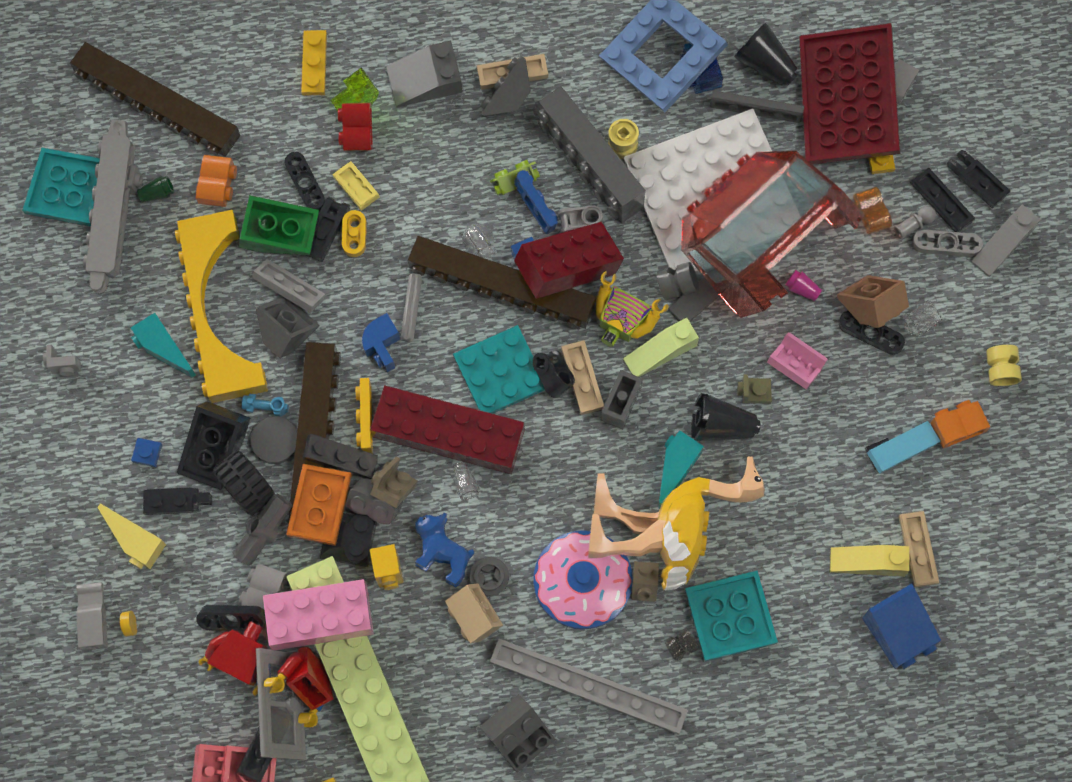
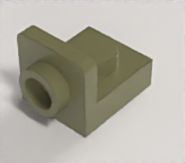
[737,374,772,404]

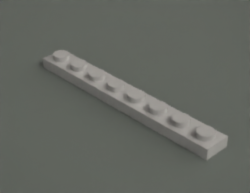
[490,639,688,735]

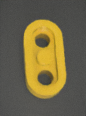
[342,210,367,257]

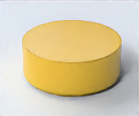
[120,611,137,637]

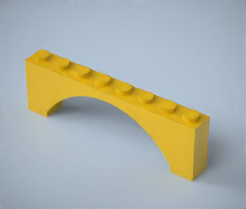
[175,210,268,403]

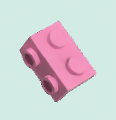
[767,333,828,390]

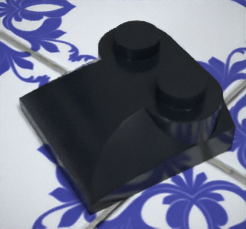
[320,513,377,567]

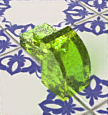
[330,67,379,111]

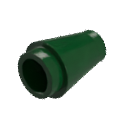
[137,176,174,202]

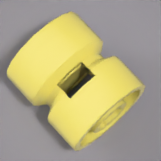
[608,119,639,159]
[986,345,1022,386]

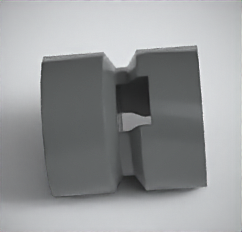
[657,262,699,300]

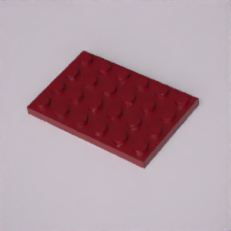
[799,23,901,165]

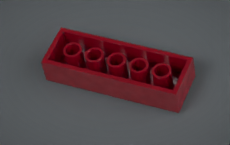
[370,385,525,475]

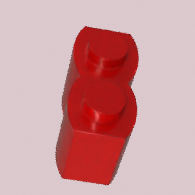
[338,103,373,151]

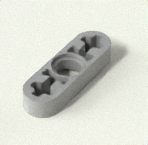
[912,230,983,257]

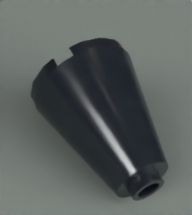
[734,23,798,86]
[691,393,761,442]

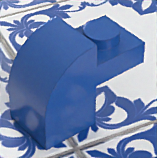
[362,313,400,373]

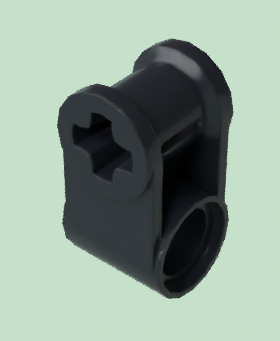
[533,351,575,398]

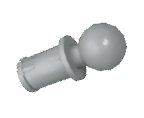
[893,206,936,239]

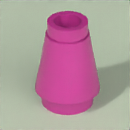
[785,270,822,301]

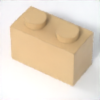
[445,583,503,644]

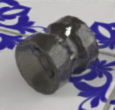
[664,628,699,662]

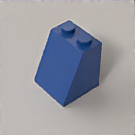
[862,584,941,669]

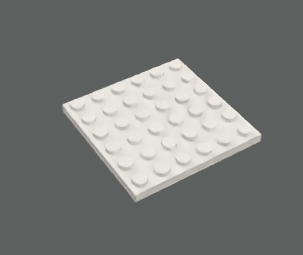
[623,109,807,274]

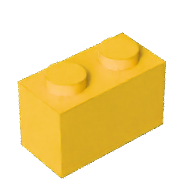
[370,544,404,590]

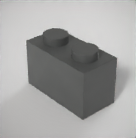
[601,370,643,430]

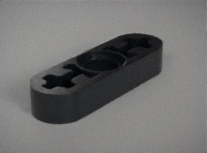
[284,152,326,212]
[839,310,905,355]
[196,605,266,631]

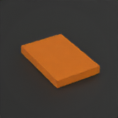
[286,464,352,546]

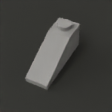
[971,204,1041,277]

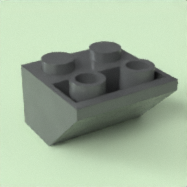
[480,694,556,773]

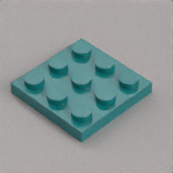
[22,147,100,227]
[453,325,545,414]
[685,570,778,662]

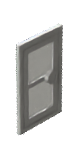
[256,648,306,761]

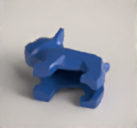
[415,513,474,588]

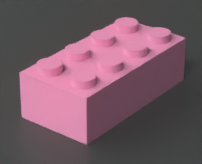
[263,579,374,650]

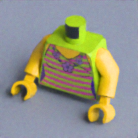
[596,271,669,347]

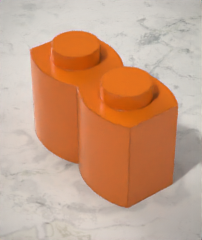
[196,155,237,207]
[931,400,990,449]

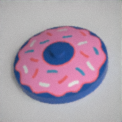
[534,530,633,630]

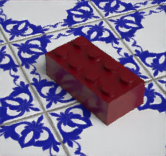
[514,221,624,299]

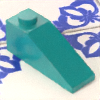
[131,313,196,378]
[658,430,704,509]

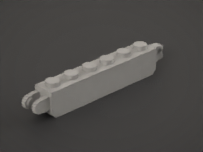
[83,120,136,294]

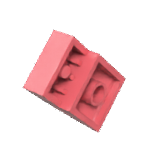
[192,744,276,782]

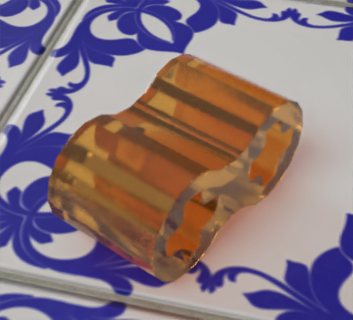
[853,187,892,234]

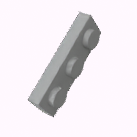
[252,259,325,313]

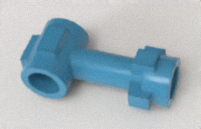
[242,394,289,417]

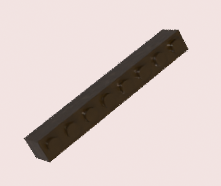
[70,42,241,157]
[407,236,596,329]
[287,342,341,529]

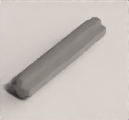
[401,273,422,342]

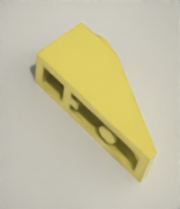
[98,504,166,569]
[830,545,909,577]

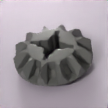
[470,557,509,597]

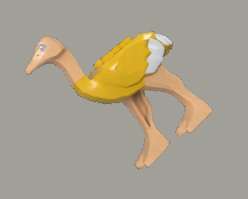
[588,456,765,590]

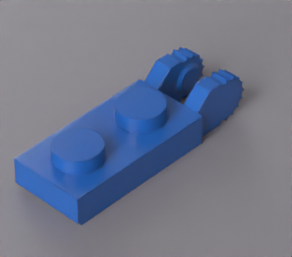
[514,170,558,234]

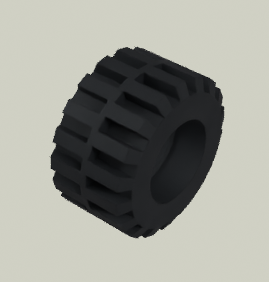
[213,450,275,516]

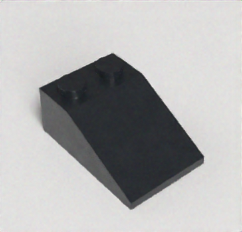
[177,401,251,490]

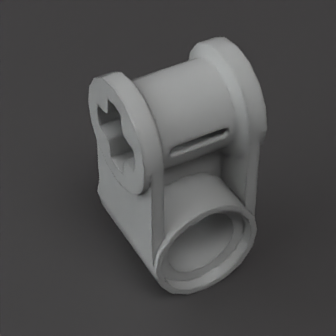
[557,206,603,233]

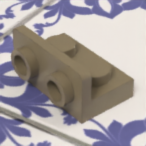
[370,456,418,508]

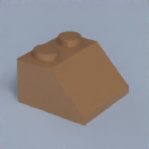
[837,275,909,328]

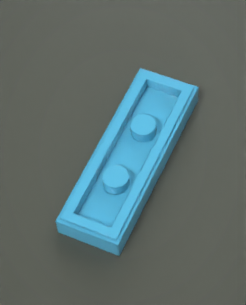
[867,421,941,474]

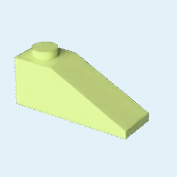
[623,318,699,377]

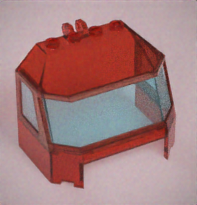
[681,151,864,318]

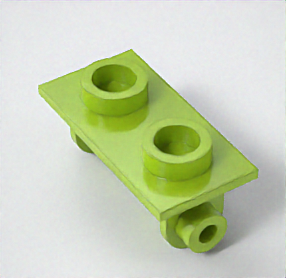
[490,160,540,195]

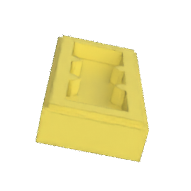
[332,161,380,211]

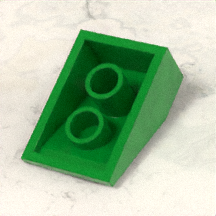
[239,195,319,255]

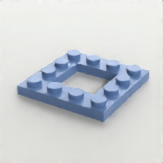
[599,0,728,113]

